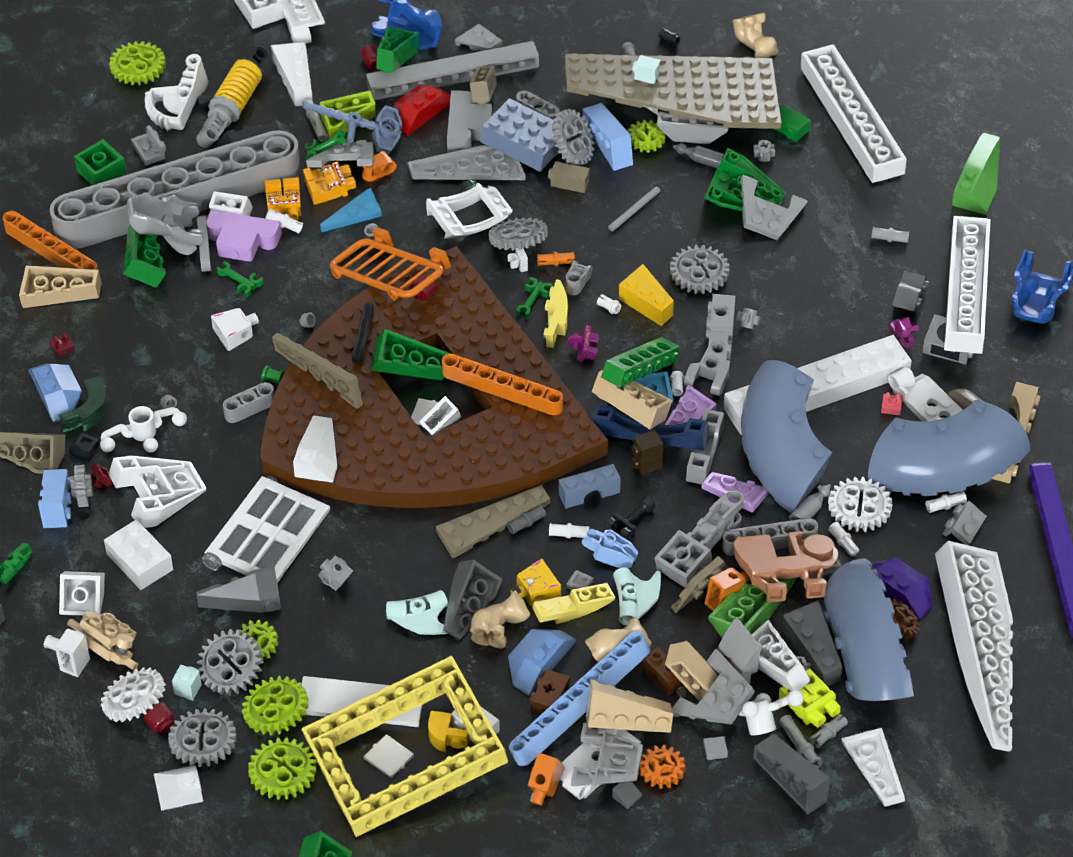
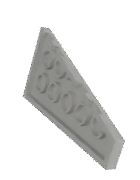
[408,145,525,180]

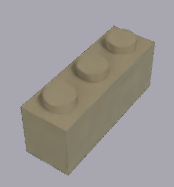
[470,65,497,104]

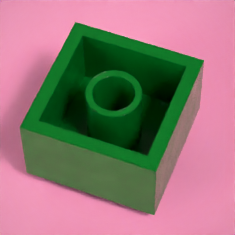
[74,140,126,185]

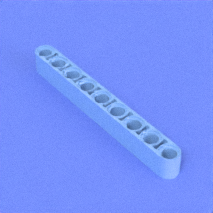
[509,631,650,766]

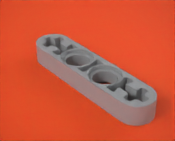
[197,216,211,272]

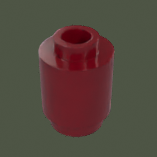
[360,45,378,71]

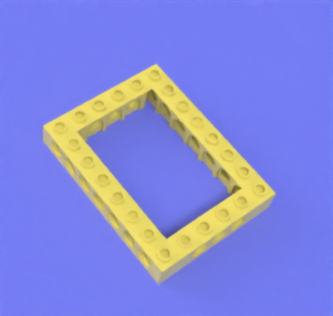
[302,656,508,837]

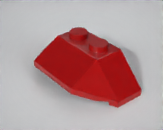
[394,85,451,136]

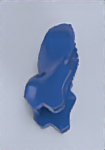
[371,0,442,50]
[1011,250,1073,324]

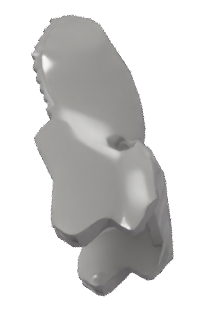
[127,192,204,255]

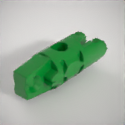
[0,543,33,584]

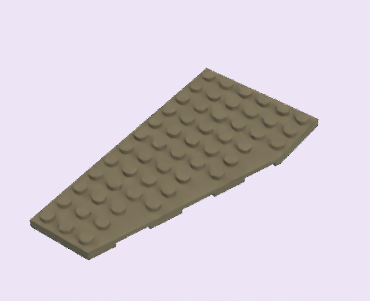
[565,53,781,129]

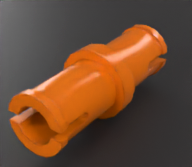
[537,252,575,266]

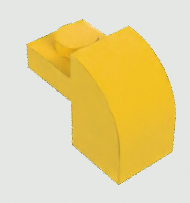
[428,711,469,752]

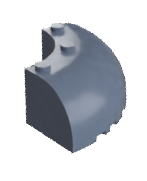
[741,360,832,514]
[868,399,1030,496]
[823,558,914,701]

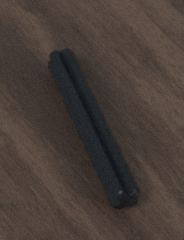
[351,303,374,363]

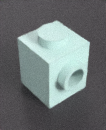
[632,55,660,84]
[172,665,202,700]

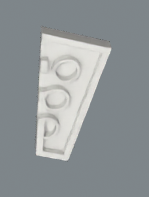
[841,728,905,806]

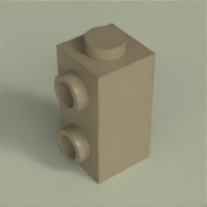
[548,161,590,193]

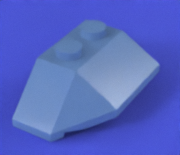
[28,363,82,424]
[508,629,577,696]

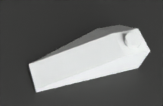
[293,416,337,483]

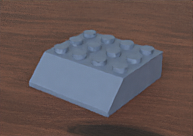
[480,98,572,172]

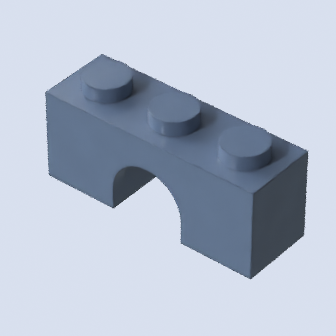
[559,464,621,509]

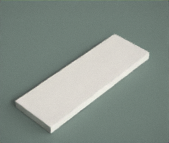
[302,676,423,727]

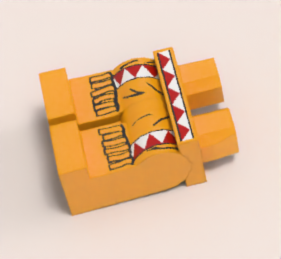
[303,162,356,205]
[264,177,301,220]

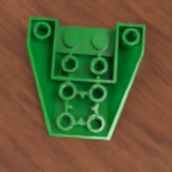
[704,148,786,211]

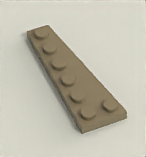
[272,333,363,409]
[436,485,550,559]

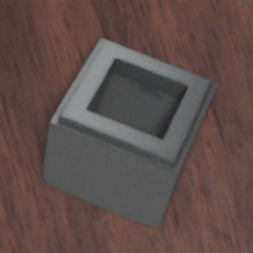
[612,781,642,809]

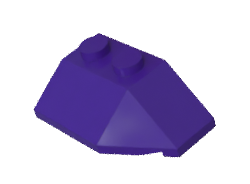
[871,558,932,621]

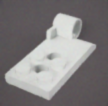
[281,0,325,44]
[888,367,962,421]
[560,728,641,799]

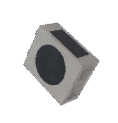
[922,314,973,364]

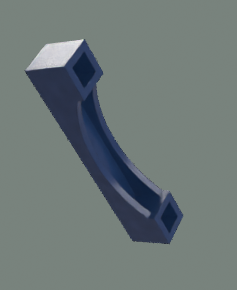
[592,404,709,451]

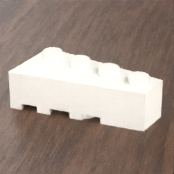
[271,42,312,106]
[752,620,810,691]

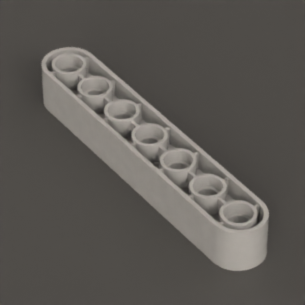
[50,131,301,249]

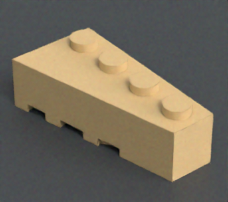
[592,370,673,429]

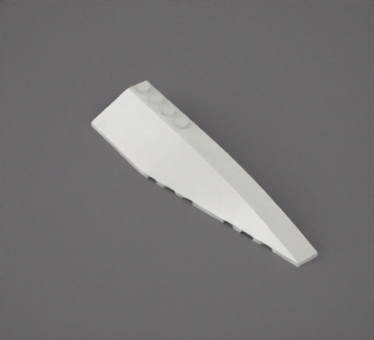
[935,541,1013,752]

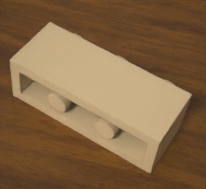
[665,641,719,700]

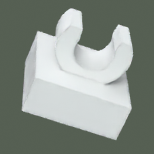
[508,247,528,272]

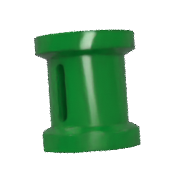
[261,366,285,386]

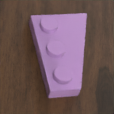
[665,384,717,425]
[702,472,769,512]

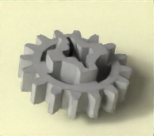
[70,465,93,507]

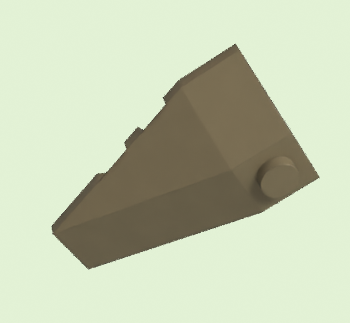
[0,432,65,474]

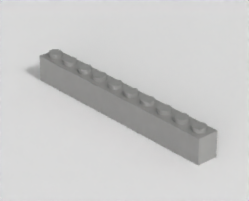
[366,41,539,100]

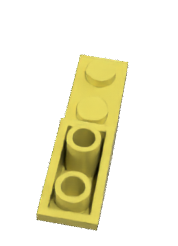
[543,279,568,348]
[532,583,615,624]

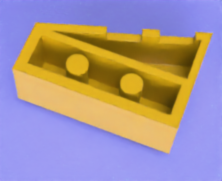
[619,264,674,326]

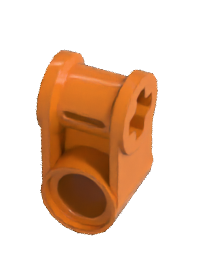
[362,152,396,181]

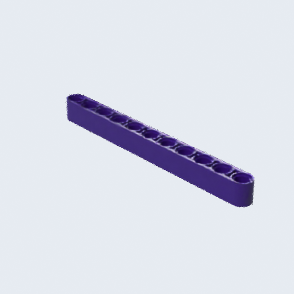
[1029,462,1073,638]

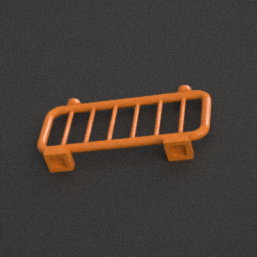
[330,227,451,301]

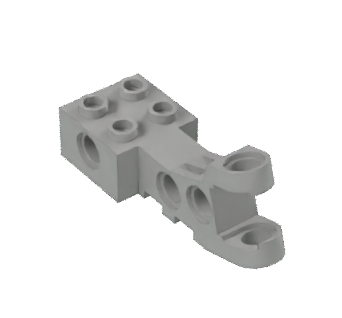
[684,294,735,397]
[655,490,744,588]

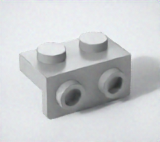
[131,125,166,166]
[943,501,986,545]

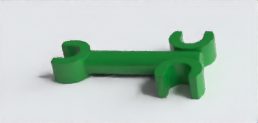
[305,130,347,160]
[216,261,264,298]
[516,277,553,319]

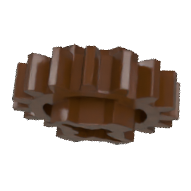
[891,598,920,640]

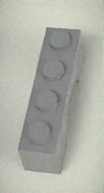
[686,409,724,484]

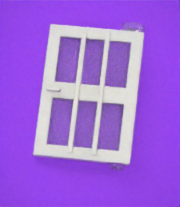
[202,476,330,583]

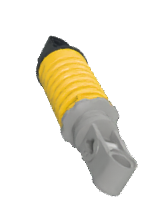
[197,46,268,148]

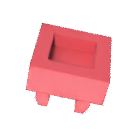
[881,392,903,415]

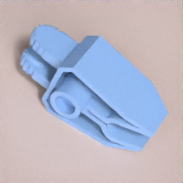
[582,529,638,568]

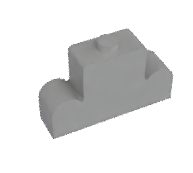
[447,91,492,153]

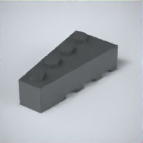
[782,601,842,687]
[753,734,830,814]

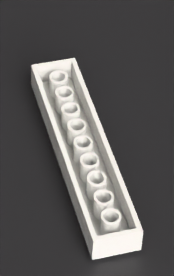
[801,44,906,183]
[944,216,990,354]
[724,335,911,435]

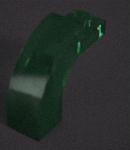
[58,375,109,433]

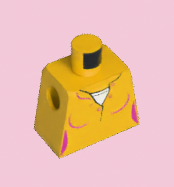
[510,559,561,606]

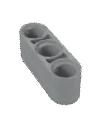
[223,382,274,423]

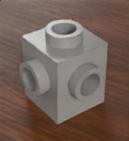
[318,555,353,591]

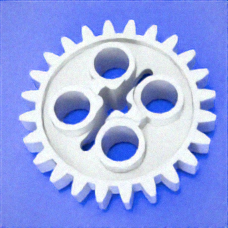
[828,477,892,532]
[101,667,166,722]

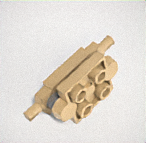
[67,611,138,671]

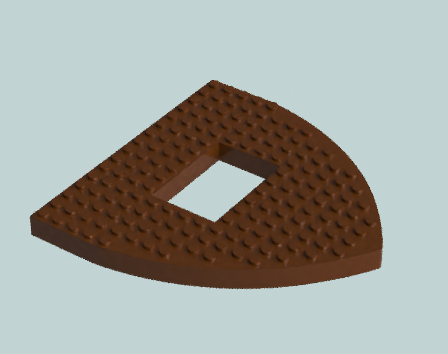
[260,246,608,508]

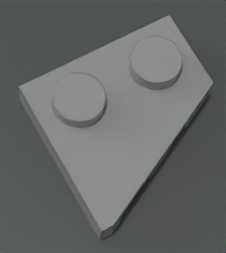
[455,24,502,51]

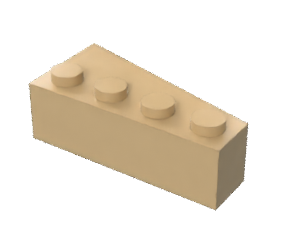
[19,266,102,308]
[586,679,673,733]

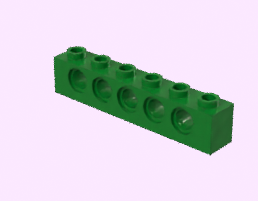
[601,337,680,387]

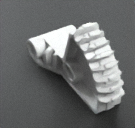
[145,54,208,131]

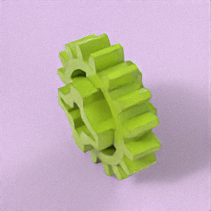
[628,120,665,153]
[240,620,278,661]

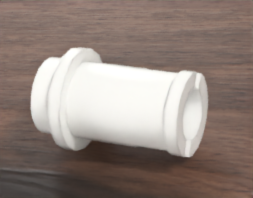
[597,294,621,314]
[670,371,685,396]

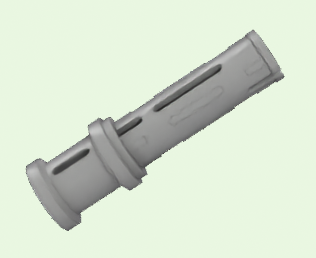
[779,715,823,768]

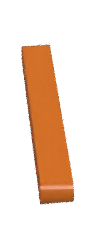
[3,211,98,270]
[442,354,563,416]

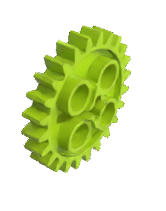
[109,41,166,85]
[242,676,309,735]
[248,737,317,800]

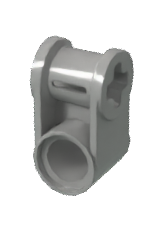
[565,261,592,295]

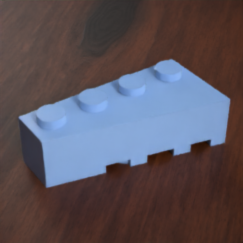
[582,103,633,171]

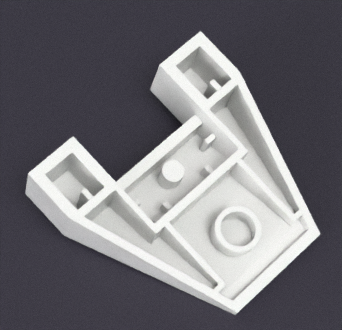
[109,456,207,528]

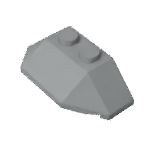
[657,111,728,144]

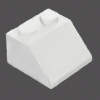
[59,571,105,615]

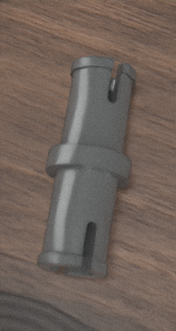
[507,505,546,534]

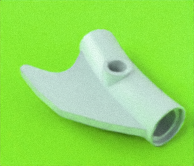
[613,567,661,626]
[386,590,448,635]

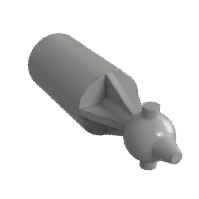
[789,484,831,521]

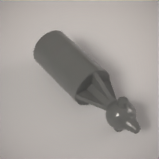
[673,144,724,168]

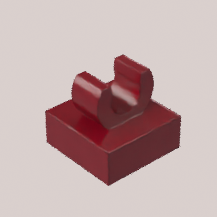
[50,332,75,357]
[90,463,113,489]

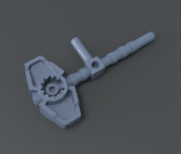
[302,101,402,155]

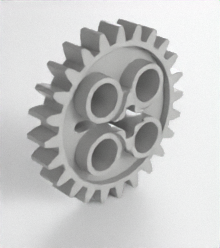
[551,109,595,166]
[489,217,548,250]
[670,245,729,294]
[197,629,263,696]
[168,708,237,767]

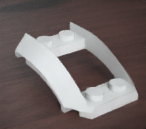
[426,183,513,239]

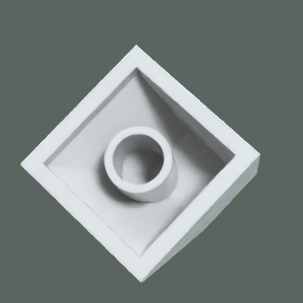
[154,765,203,811]

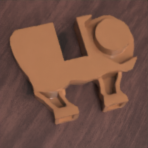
[734,531,838,603]

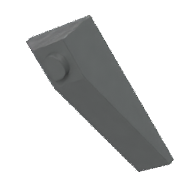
[443,560,503,640]
[196,566,281,613]

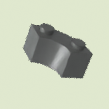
[892,271,929,311]

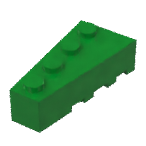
[377,27,420,73]
[123,225,166,288]
[370,329,450,381]

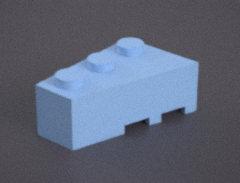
[38,469,72,528]

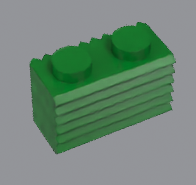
[772,104,811,142]

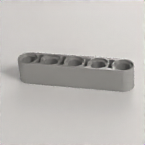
[722,518,818,556]

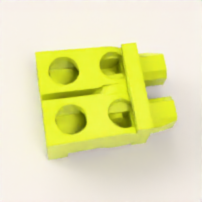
[779,669,840,728]

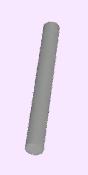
[608,186,660,231]

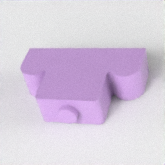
[206,210,282,261]

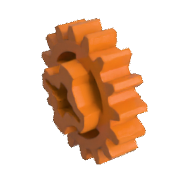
[640,745,685,789]

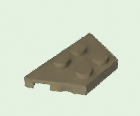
[671,556,728,613]

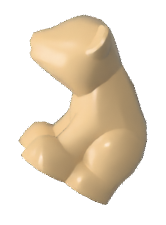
[732,13,778,58]
[470,590,530,649]
[585,618,651,662]

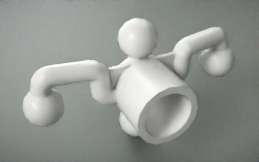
[100,406,187,452]
[739,690,804,735]

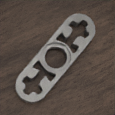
[516,91,559,119]

